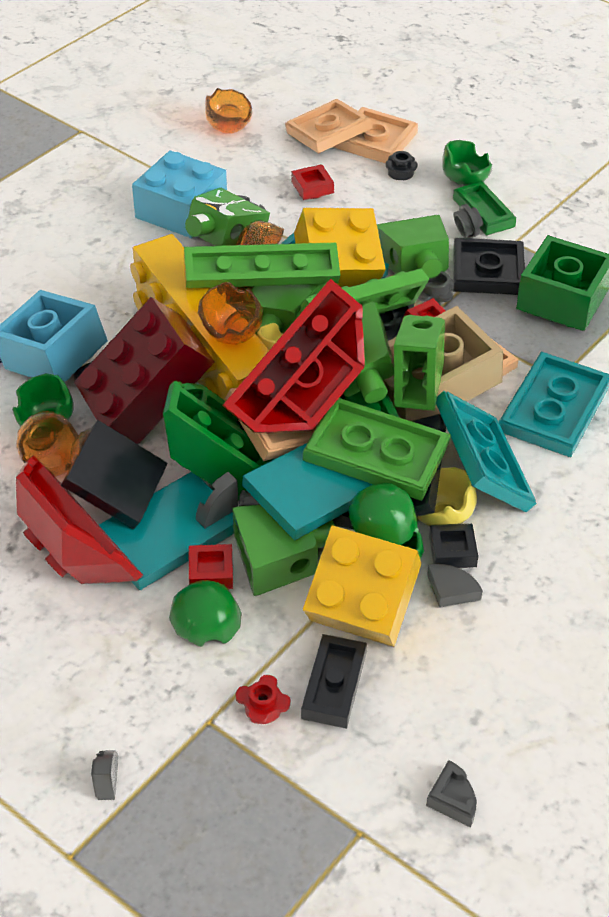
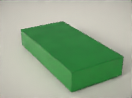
[453,181,517,236]

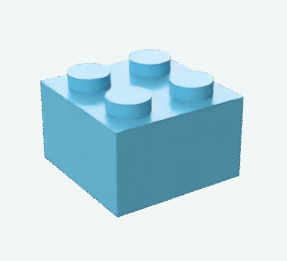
[132,150,227,239]
[0,290,108,382]

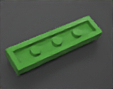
[184,243,340,288]
[294,268,430,321]

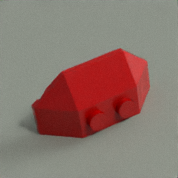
[222,278,365,433]
[16,455,143,584]

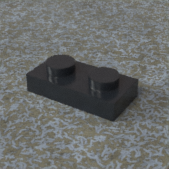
[301,634,367,729]

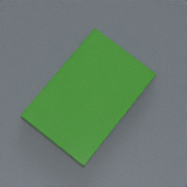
[303,398,451,501]

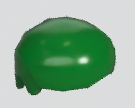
[442,140,492,186]
[12,373,74,436]
[349,483,417,545]
[169,580,242,647]

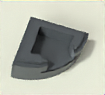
[196,472,238,528]
[427,564,483,608]
[91,750,118,800]
[426,760,477,828]

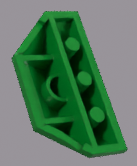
[163,381,275,501]

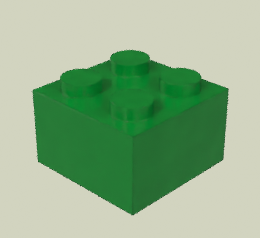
[516,235,609,331]

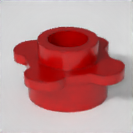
[235,675,291,724]

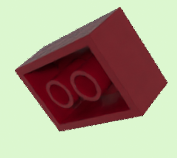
[74,297,215,444]

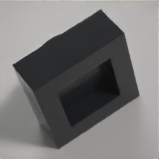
[429,523,478,568]

